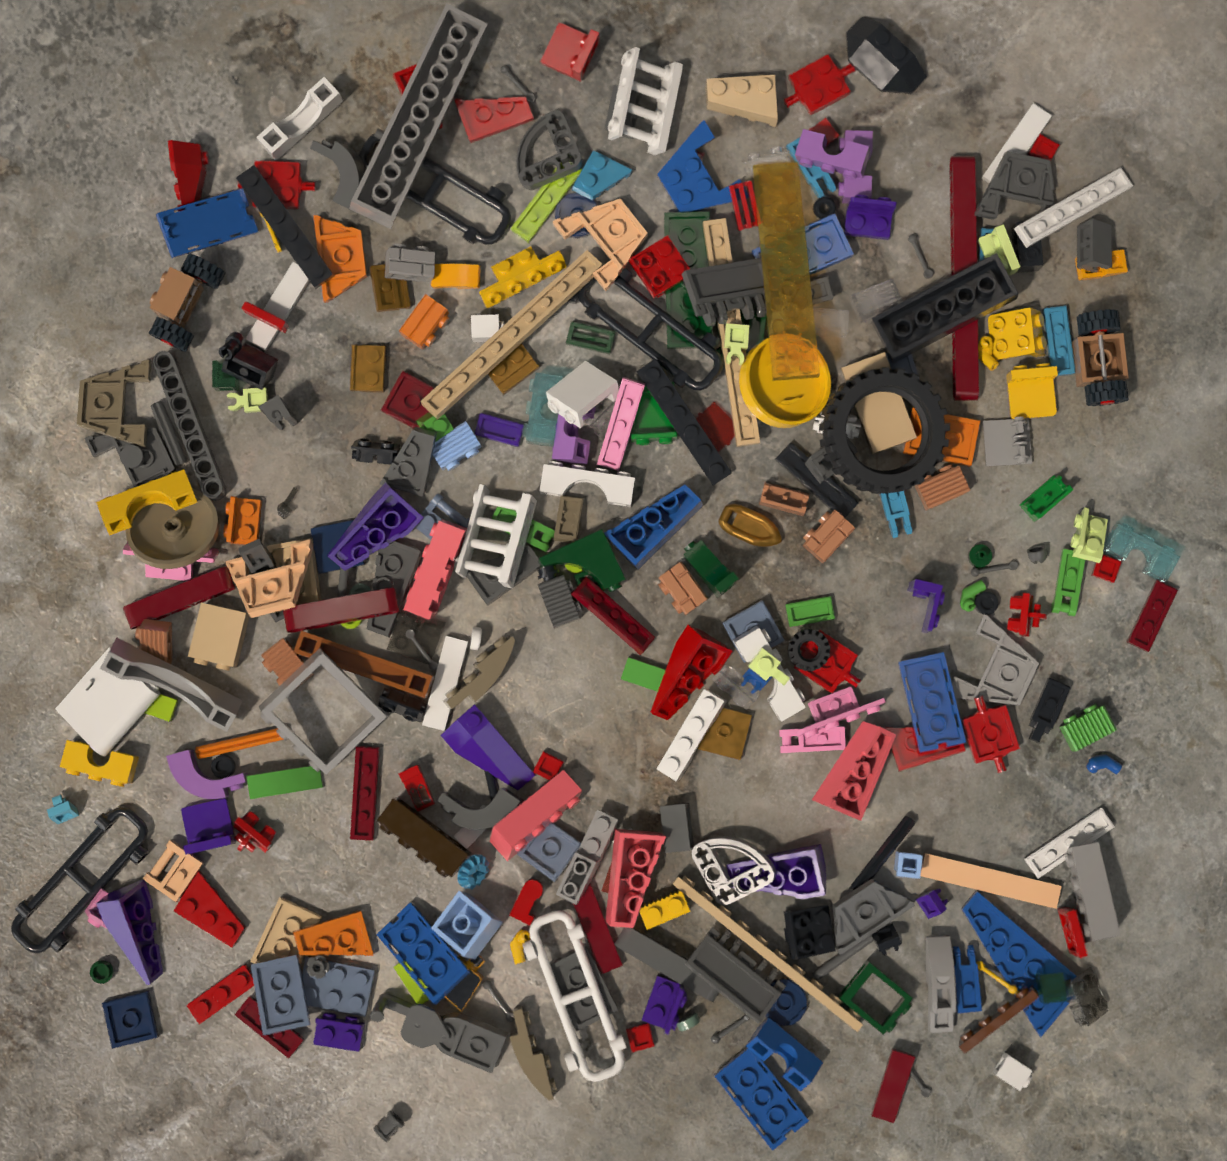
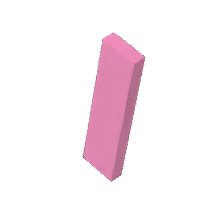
[597,377,645,471]

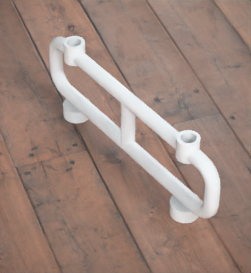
[522,910,627,1082]

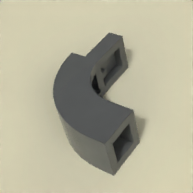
[310,139,366,210]
[238,539,284,623]
[437,788,524,830]

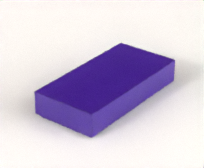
[474,413,525,447]

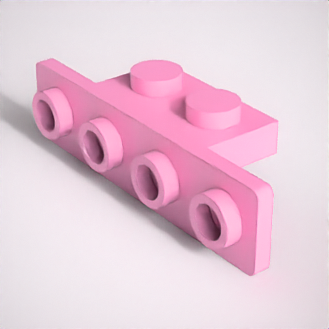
[123,541,219,581]
[796,687,886,738]

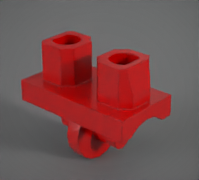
[1007,593,1047,637]
[233,811,276,853]

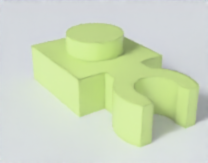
[724,323,749,365]
[227,387,268,413]

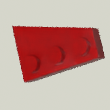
[173,871,246,948]

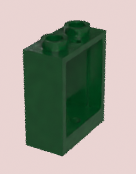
[838,960,913,1035]

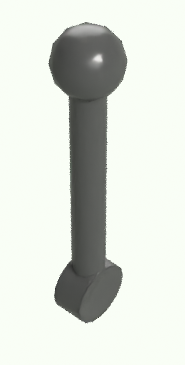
[500,65,535,103]
[908,234,933,279]
[971,561,1018,577]
[406,629,438,670]
[483,980,515,1022]
[711,1015,751,1044]
[910,1069,931,1097]

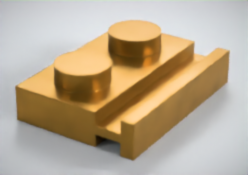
[370,264,411,312]
[487,343,540,395]
[350,345,386,393]

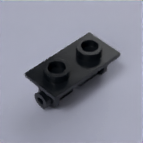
[351,438,400,465]
[378,687,428,723]

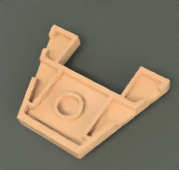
[553,199,648,291]
[226,539,313,618]

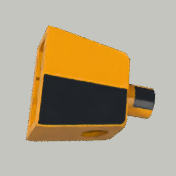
[445,955,485,1011]

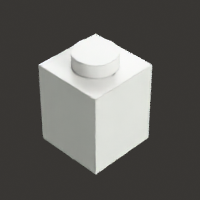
[471,314,504,342]
[992,1052,1032,1091]

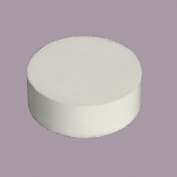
[470,626,482,650]

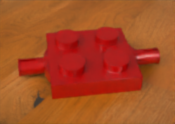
[783,54,855,116]
[238,161,316,209]
[794,630,861,694]
[961,695,1020,773]

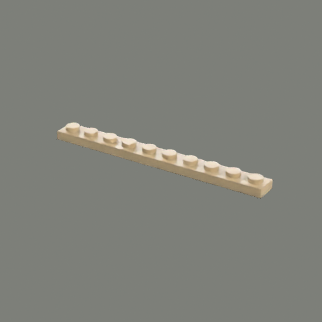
[702,218,760,447]
[421,250,603,420]
[672,876,863,1032]

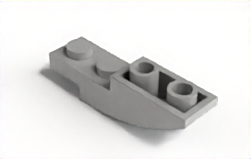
[556,809,619,905]
[926,935,956,1033]

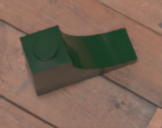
[538,529,626,592]
[683,540,739,599]

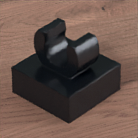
[872,924,901,955]

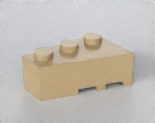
[706,75,778,127]

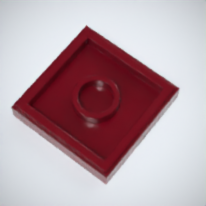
[380,371,434,429]

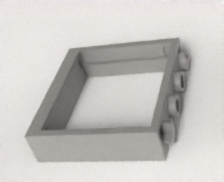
[259,648,387,775]

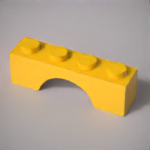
[96,469,197,536]

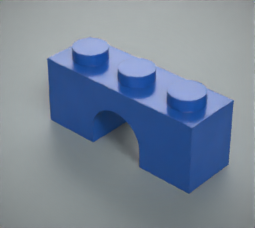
[746,1017,823,1092]

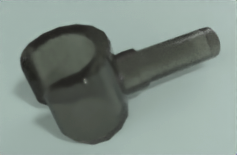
[277,487,298,519]

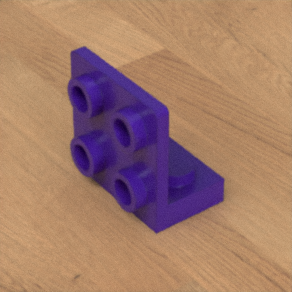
[844,195,897,240]
[907,579,945,633]
[181,798,236,855]
[641,975,687,1035]

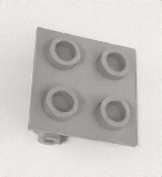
[983,417,1032,466]

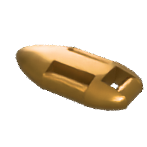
[718,504,782,547]

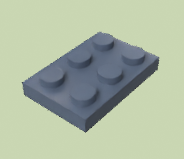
[251,955,311,1035]
[302,956,375,1017]

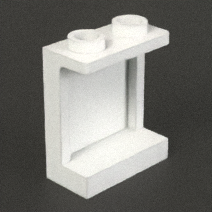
[546,361,619,428]

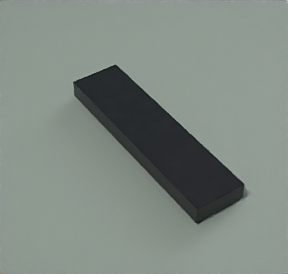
[775,442,859,518]

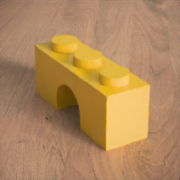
[60,740,139,787]

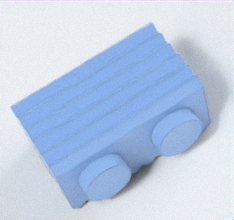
[433,421,481,471]

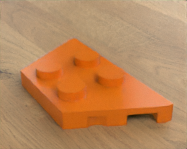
[313,215,367,303]

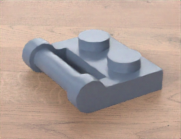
[415,493,470,540]

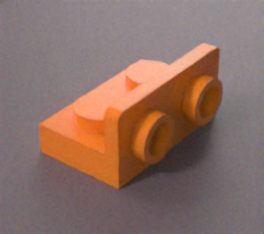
[223,496,262,545]

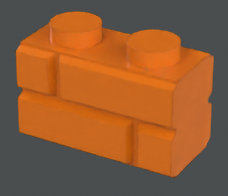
[399,294,449,350]

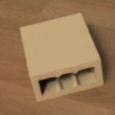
[188,603,250,671]

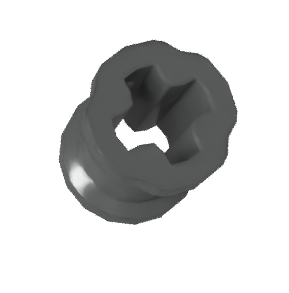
[373,1110,404,1142]

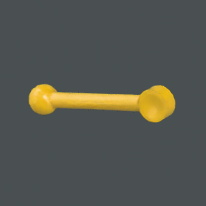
[260,213,282,253]
[976,961,1018,994]

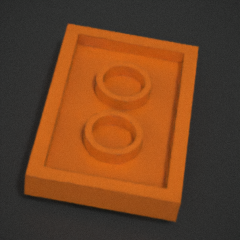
[903,407,980,467]

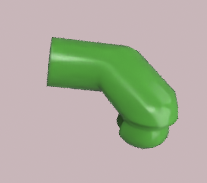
[960,580,986,612]

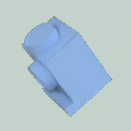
[894,851,923,879]

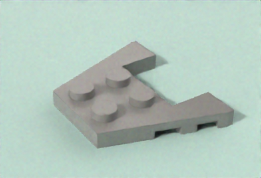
[948,614,1039,706]

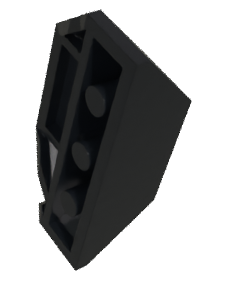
[846,17,927,94]

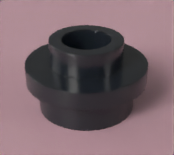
[813,197,836,219]
[537,565,560,582]

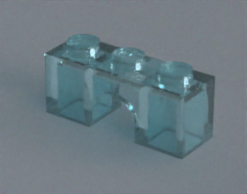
[522,373,563,447]
[1103,523,1180,582]

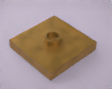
[697,708,752,760]

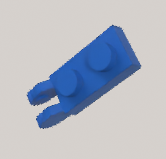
[953,945,982,1013]

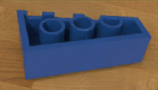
[604,485,703,570]

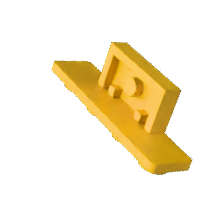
[479,246,567,308]

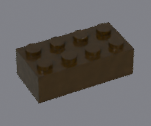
[376,797,472,878]

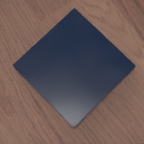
[310,520,365,574]
[102,991,159,1049]

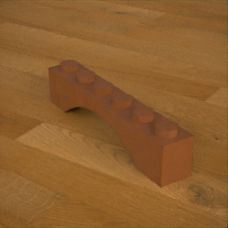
[293,631,435,699]

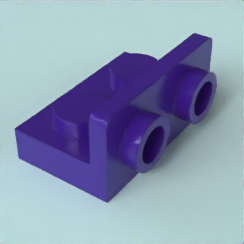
[313,1013,365,1052]

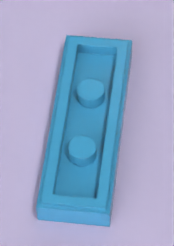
[1042,306,1076,376]

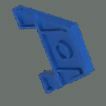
[657,120,749,212]

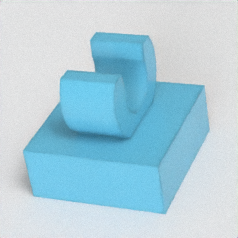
[47,795,79,824]

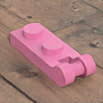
[779,727,846,753]

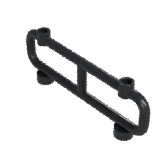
[359,134,511,245]
[578,268,723,391]
[11,807,149,954]

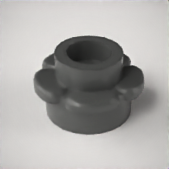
[307,955,330,979]

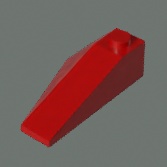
[168,140,209,212]
[650,625,733,720]

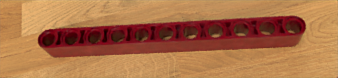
[949,156,979,401]

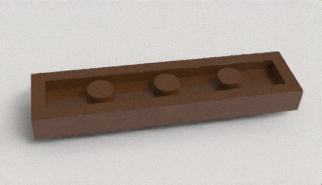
[959,985,1039,1054]

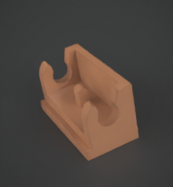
[759,482,810,516]

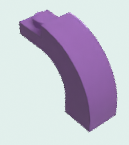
[166,750,248,799]

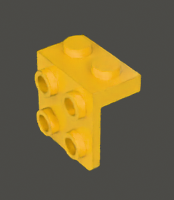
[988,307,1047,360]
[1006,363,1058,419]

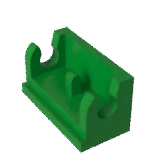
[1019,475,1074,522]

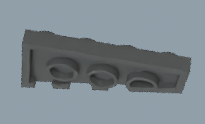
[367,541,423,638]

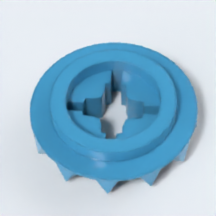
[457,854,490,890]

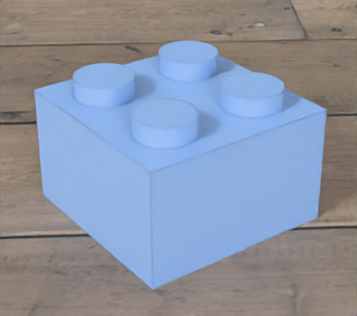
[431,891,503,960]

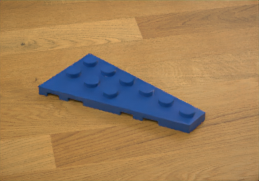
[961,891,1086,1038]

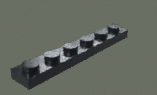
[236,165,334,289]
[636,359,732,486]

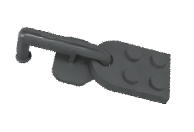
[370,993,508,1074]

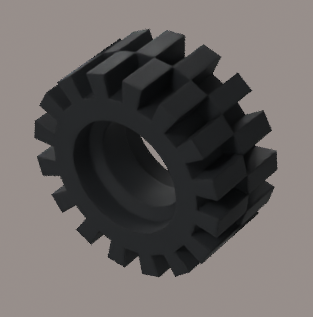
[788,629,830,671]

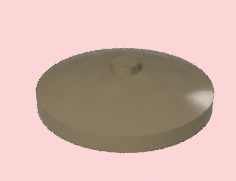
[126,488,220,569]

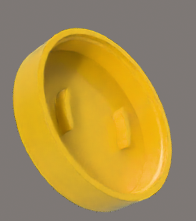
[739,334,831,428]

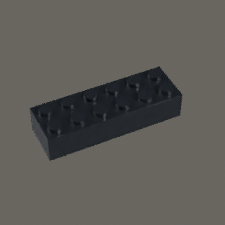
[872,253,1018,363]

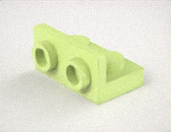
[978,225,1020,276]
[1070,507,1108,563]

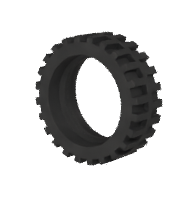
[819,367,950,494]

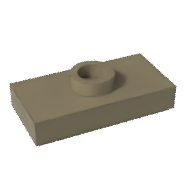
[554,495,583,543]

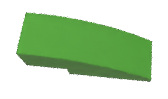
[247,766,323,799]

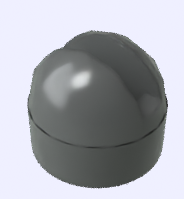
[1027,545,1047,564]

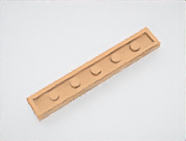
[920,853,1062,909]

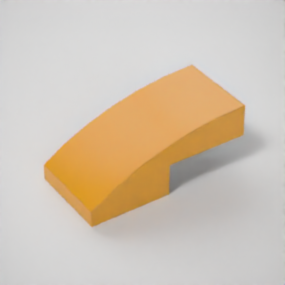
[1075,250,1128,281]
[431,264,481,289]

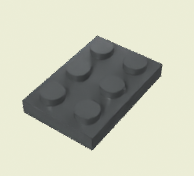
[550,946,618,1031]

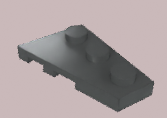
[380,427,437,497]
[466,546,541,606]

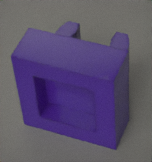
[915,889,948,919]

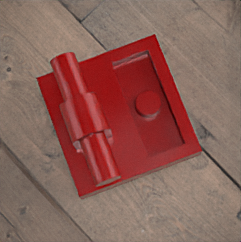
[629,235,690,299]

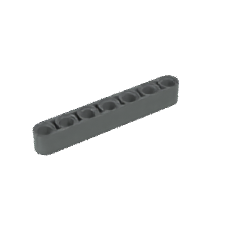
[153,351,226,501]

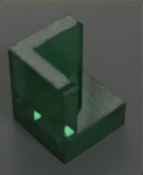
[212,360,239,391]
[1036,972,1067,1004]

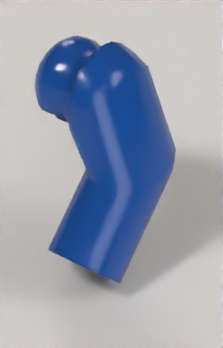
[1086,754,1123,775]

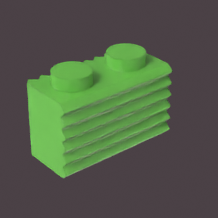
[1059,703,1117,751]

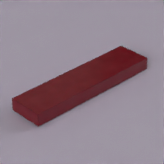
[571,576,655,655]
[350,747,380,841]
[573,883,623,974]

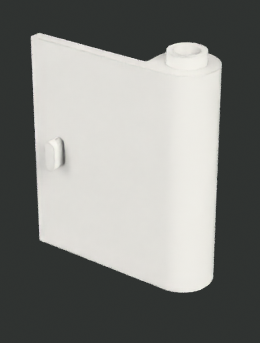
[55,647,160,756]

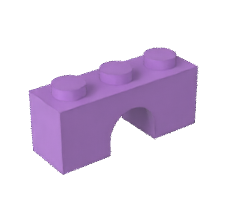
[795,129,871,180]
[838,130,873,203]
[552,406,596,464]

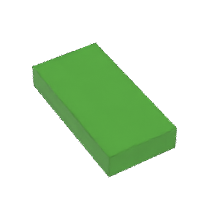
[785,596,835,627]
[621,657,665,692]

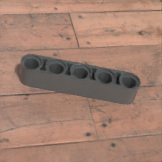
[614,927,719,1002]

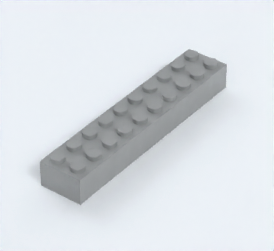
[349,3,488,229]

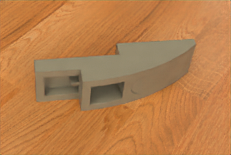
[443,636,515,709]
[509,1006,557,1101]

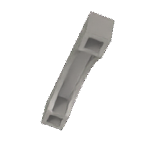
[100,637,243,732]

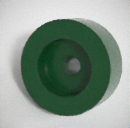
[968,544,992,568]

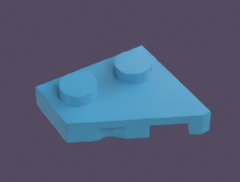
[572,150,632,200]

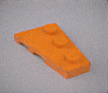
[293,910,374,956]

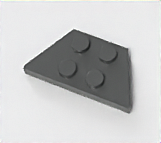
[833,879,915,955]

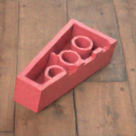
[403,519,467,620]
[812,721,896,821]
[490,770,582,862]
[605,829,666,928]

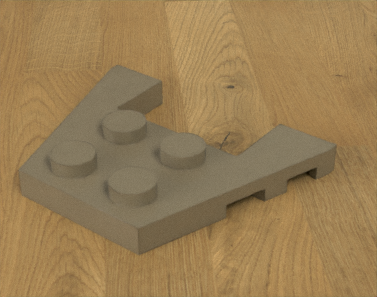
[77,360,151,447]

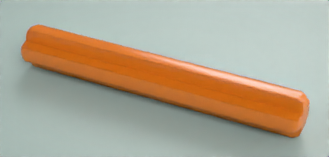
[195,728,284,759]

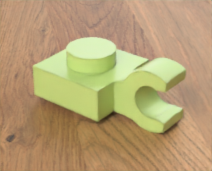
[748,648,790,686]

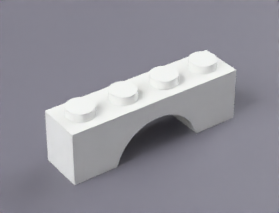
[256,77,343,161]
[540,461,635,507]
[732,626,806,722]
[657,689,727,781]

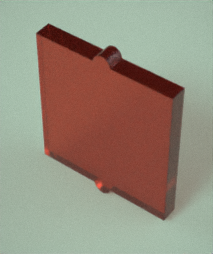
[696,402,735,453]

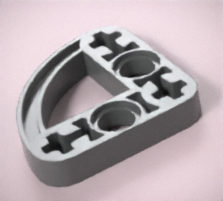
[516,110,583,190]

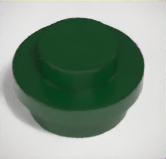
[90,960,114,984]

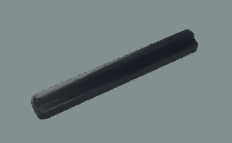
[851,816,915,890]

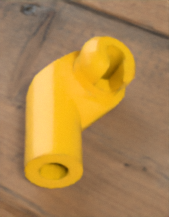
[978,336,999,371]
[510,930,531,964]

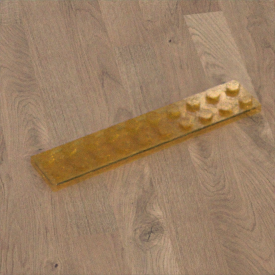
[752,162,820,381]

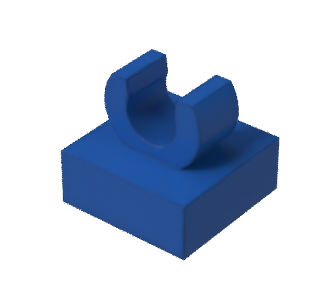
[741,668,772,694]

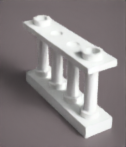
[608,47,683,155]
[454,484,537,588]

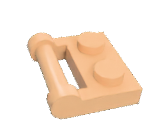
[143,840,204,902]

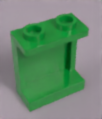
[631,382,677,446]

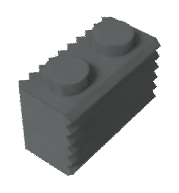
[538,575,582,629]

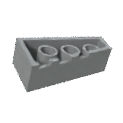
[1065,842,1121,943]

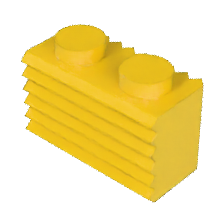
[639,889,690,930]

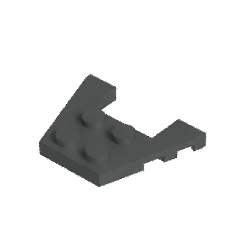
[974,151,1060,233]
[84,428,177,488]

